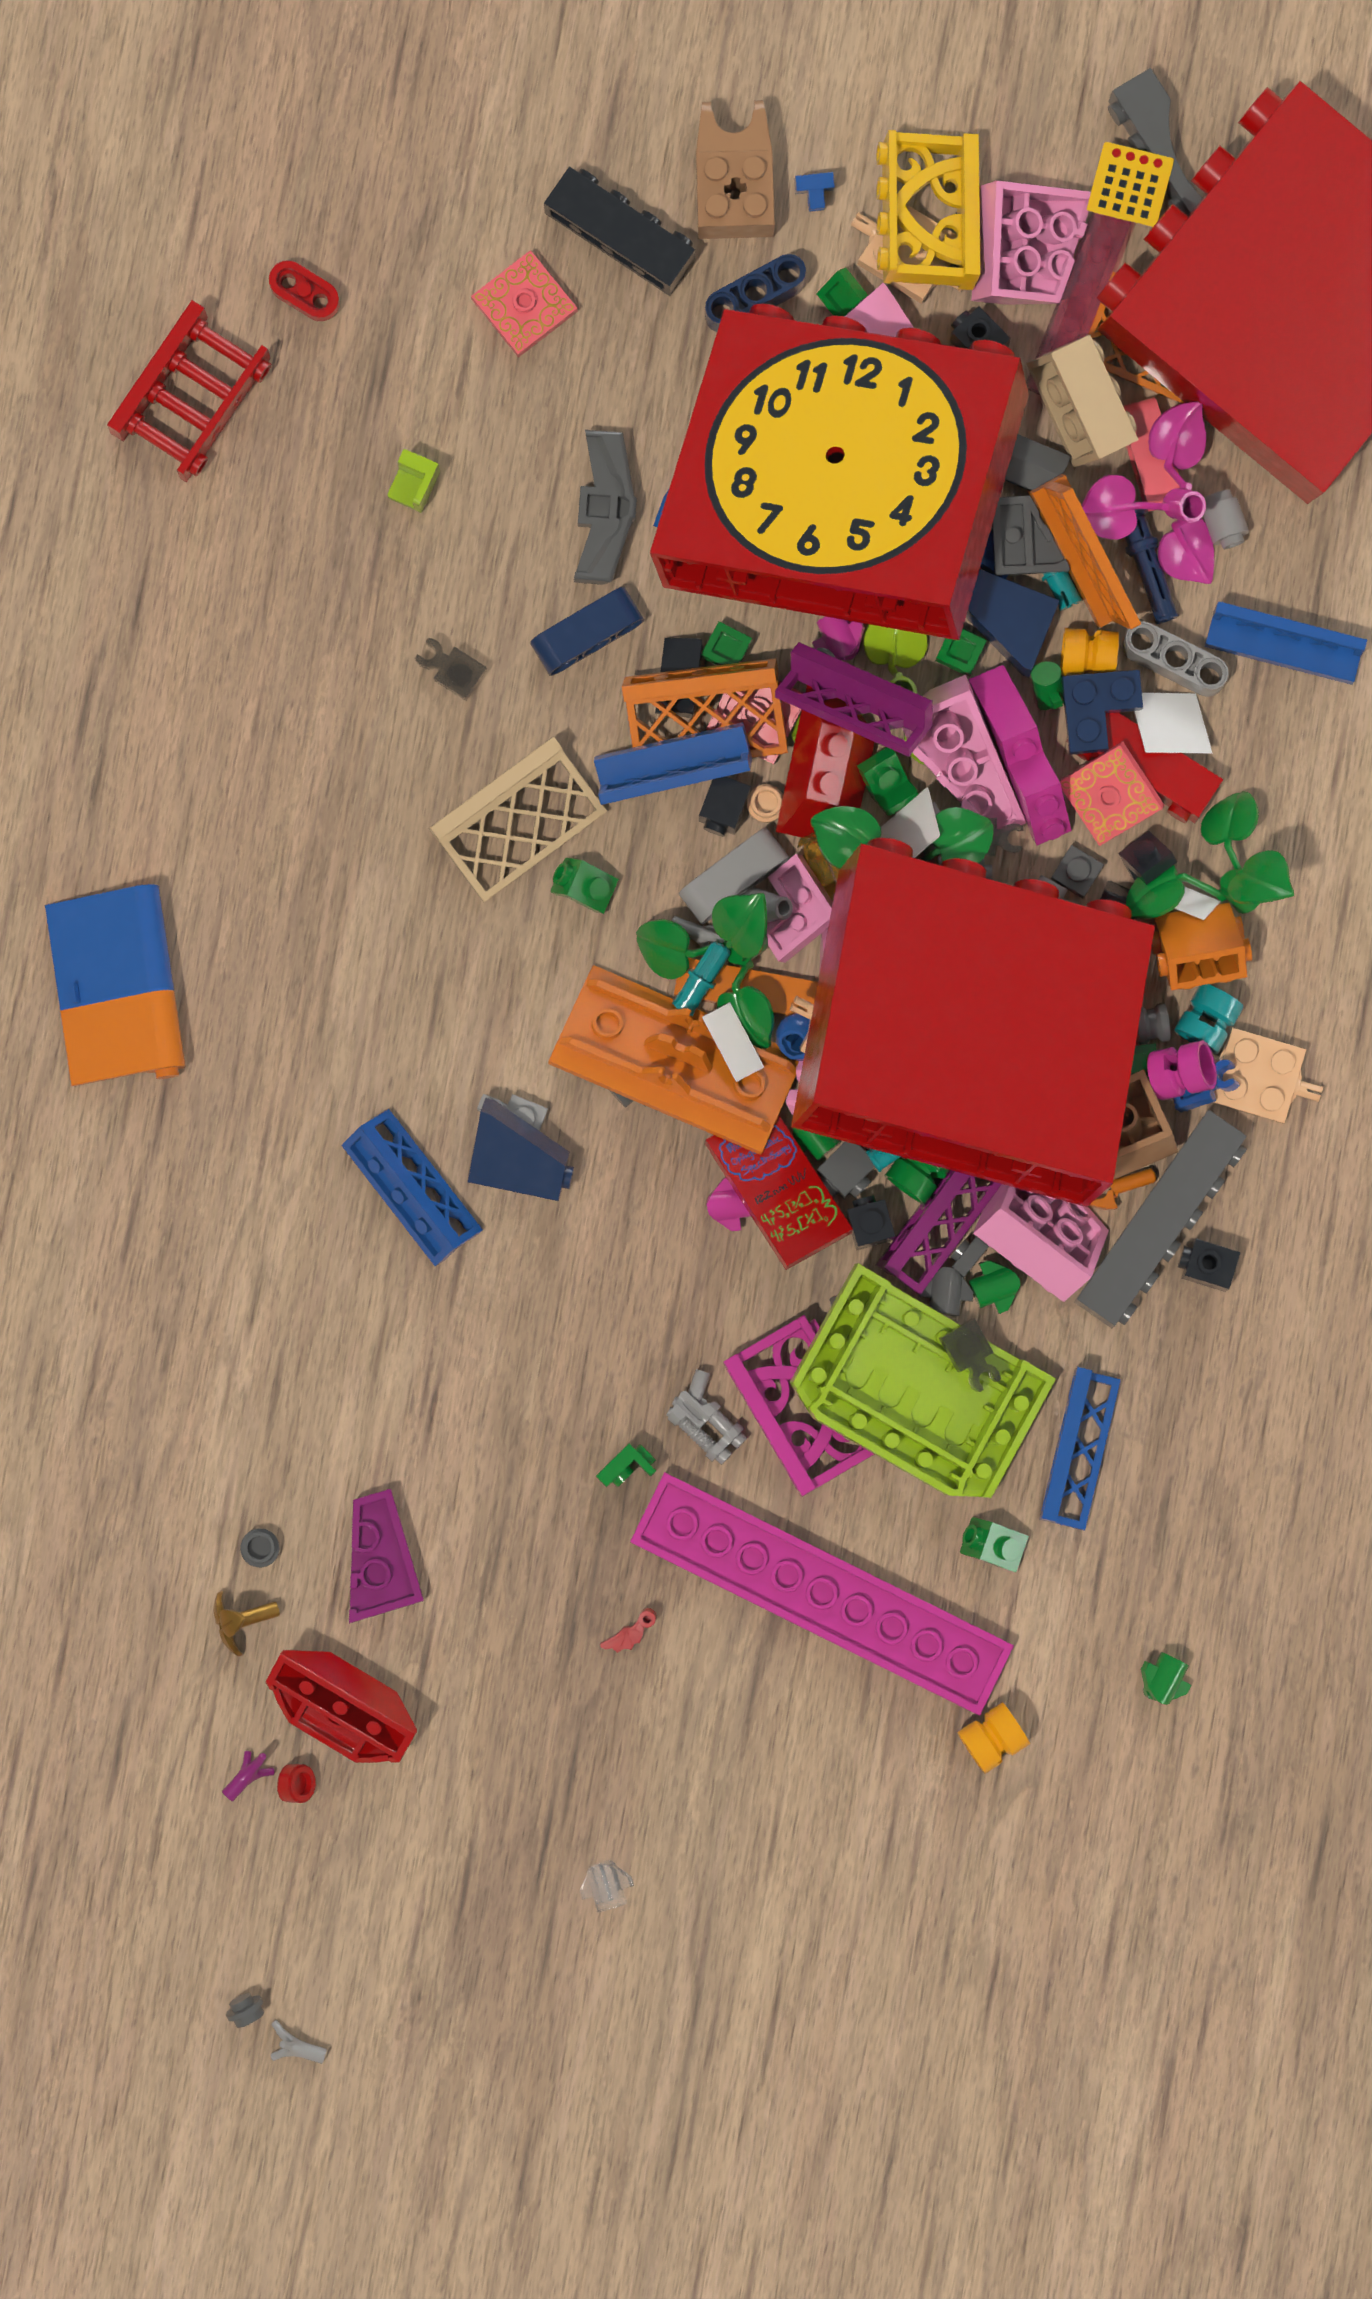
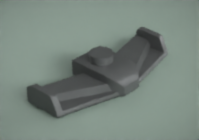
[573,430,637,585]

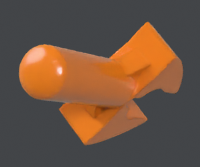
[1089,1168,1157,1210]

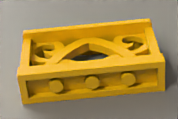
[876,129,980,290]

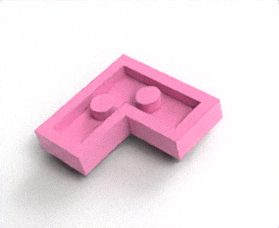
[766,854,833,963]

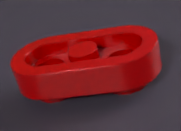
[269,260,340,321]

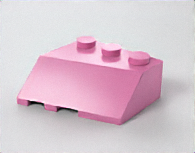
[971,181,1091,305]
[973,1184,1109,1302]

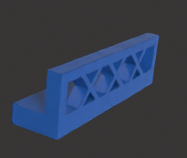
[1204,601,1367,685]
[594,722,753,805]
[341,1109,483,1266]
[1039,1367,1121,1531]

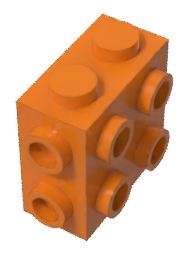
[1151,902,1252,991]

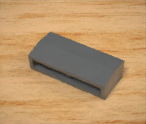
[1005,434,1071,491]

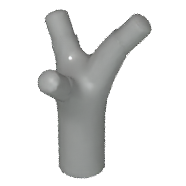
[672,916,725,948]
[271,2020,327,2064]

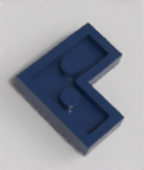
[1062,670,1143,755]

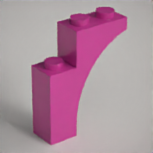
[968,665,1072,846]

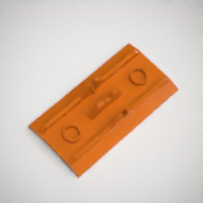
[548,965,799,1155]

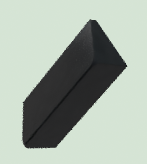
[655,638,702,718]

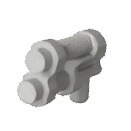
[666,1369,747,1465]

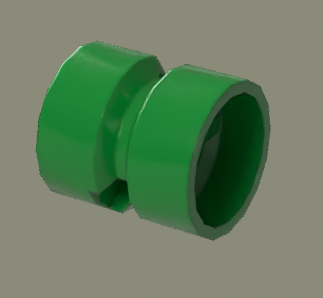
[884,1158,950,1205]

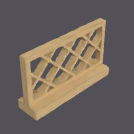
[428,737,607,902]

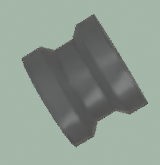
[1137,1003,1171,1045]

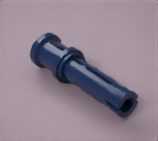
[1125,509,1179,625]

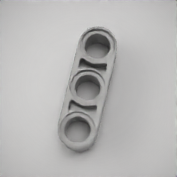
[1122,621,1229,697]
[679,827,790,924]

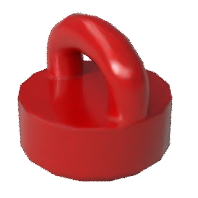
[277,1764,316,1803]

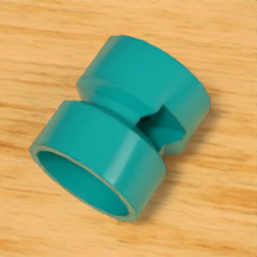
[1174,984,1244,1054]

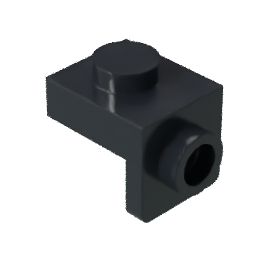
[1118,831,1177,885]

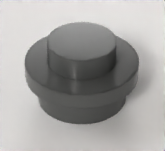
[240,1529,280,1568]
[226,1993,264,2028]

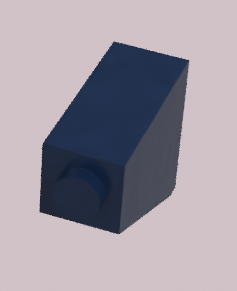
[966,569,1059,678]
[468,1098,574,1201]

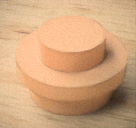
[747,784,783,823]

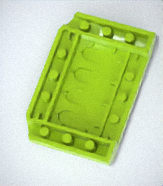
[789,1263,1056,1498]

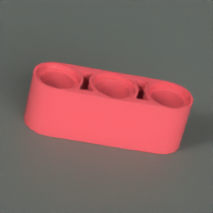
[1123,397,1180,512]

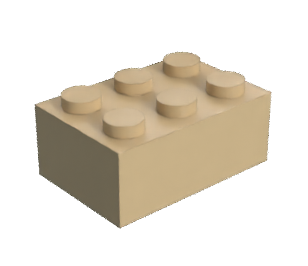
[1026,335,1138,467]

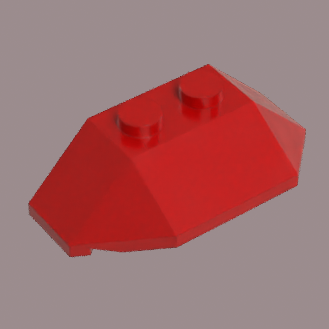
[776,685,874,840]
[265,1650,418,1763]

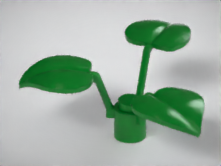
[1126,791,1294,920]
[810,806,993,869]
[636,893,774,1049]

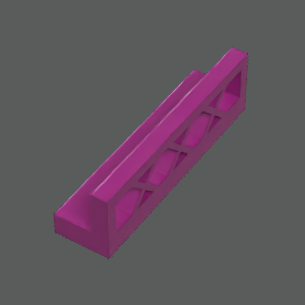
[775,642,933,757]
[876,1170,1002,1295]

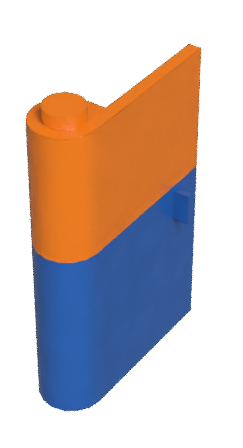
[45,884,186,1086]

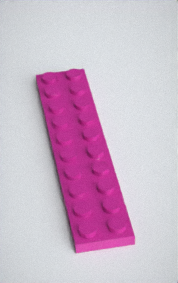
[630,1472,1014,1716]

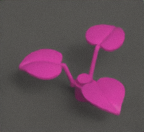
[1081,402,1214,584]

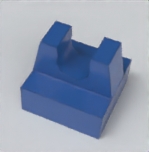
[794,172,835,212]

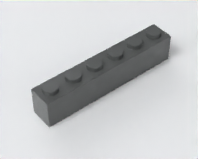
[1074,1110,1247,1328]

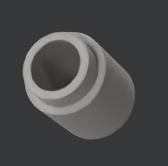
[1203,490,1249,550]

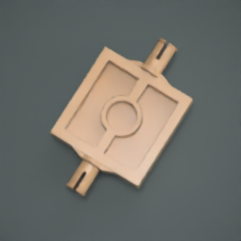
[851,205,962,304]
[1212,1027,1323,1124]

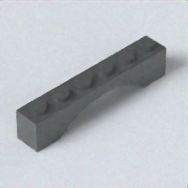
[1108,68,1202,216]

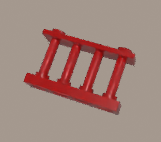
[107,300,272,483]

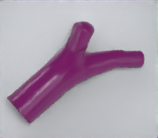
[222,1751,275,1801]

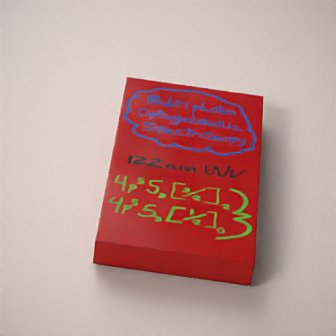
[705,1115,853,1270]

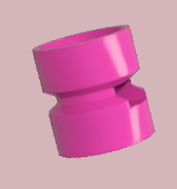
[1147,1040,1217,1100]

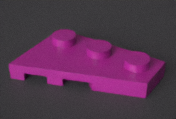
[349,1489,424,1624]

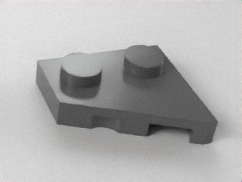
[992,496,1069,576]

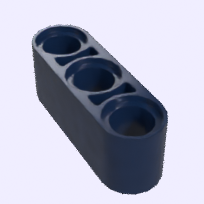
[705,254,806,332]
[530,587,644,676]

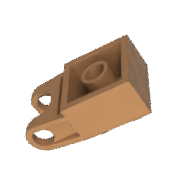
[696,100,775,239]
[1114,1070,1178,1179]

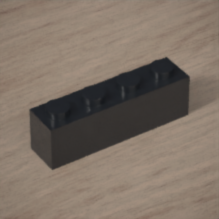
[544,166,695,296]

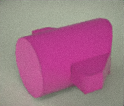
[812,617,865,661]
[706,1177,751,1231]

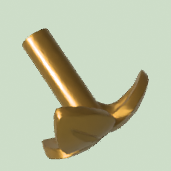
[214,1591,280,1657]

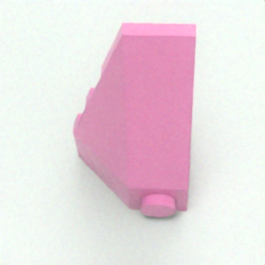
[902,675,1026,836]

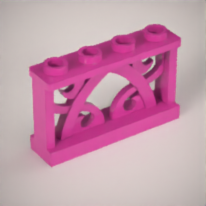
[723,1315,875,1498]

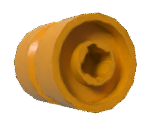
[1060,628,1119,677]
[957,1702,1030,1774]

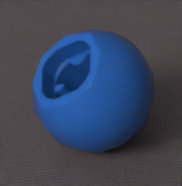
[776,1013,809,1061]

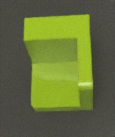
[388,449,440,513]

